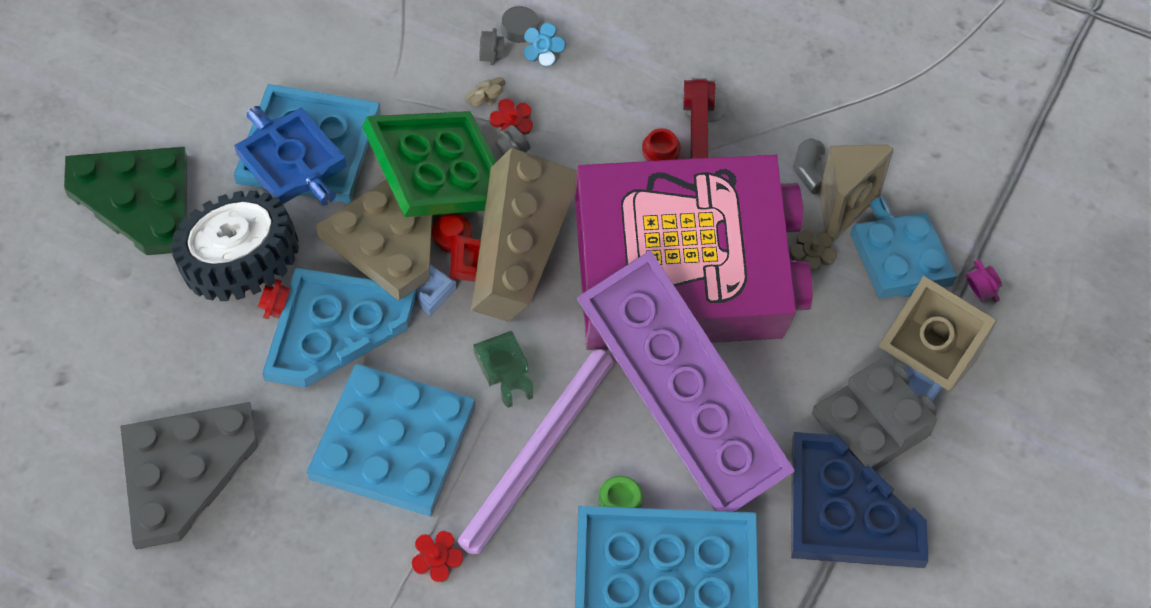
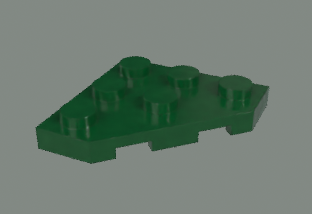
[64,146,187,255]

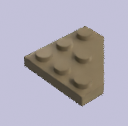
[316,179,432,301]

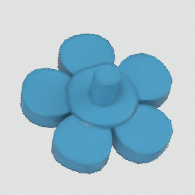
[524,23,566,67]

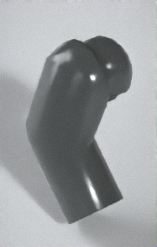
[793,138,826,194]

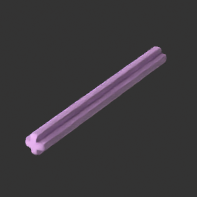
[458,349,614,555]

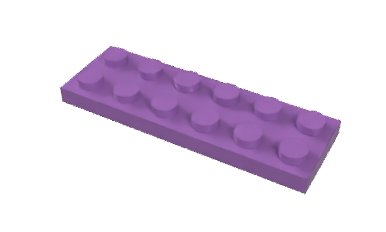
[577,250,795,512]

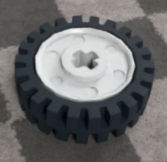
[171,190,299,301]

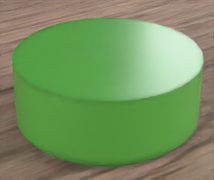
[598,476,643,508]

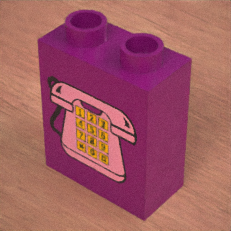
[574,154,813,350]

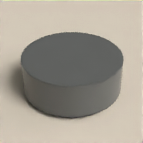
[501,6,539,43]

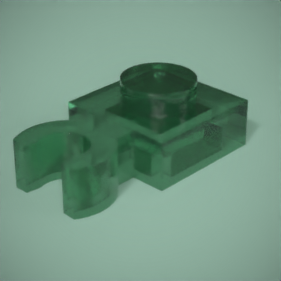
[473,331,533,408]

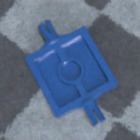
[234,106,347,205]

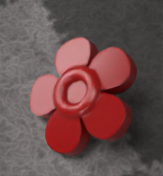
[489,98,533,135]
[411,531,463,582]

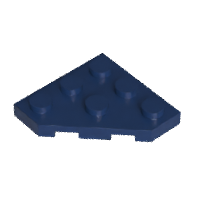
[791,432,928,568]

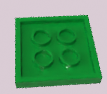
[362,111,496,217]

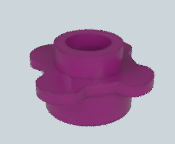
[966,259,1002,303]

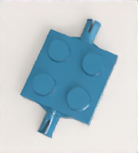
[850,197,957,299]

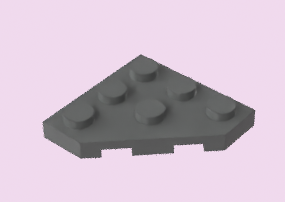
[120,402,258,550]

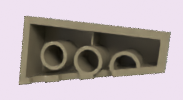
[471,148,577,322]

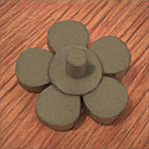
[465,77,506,107]
[790,230,837,271]

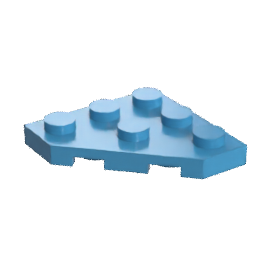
[262,268,417,388]

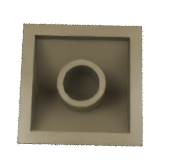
[819,144,894,243]
[878,276,997,392]

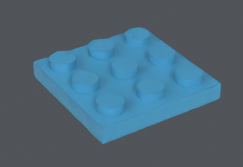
[234,84,381,204]
[307,364,475,517]

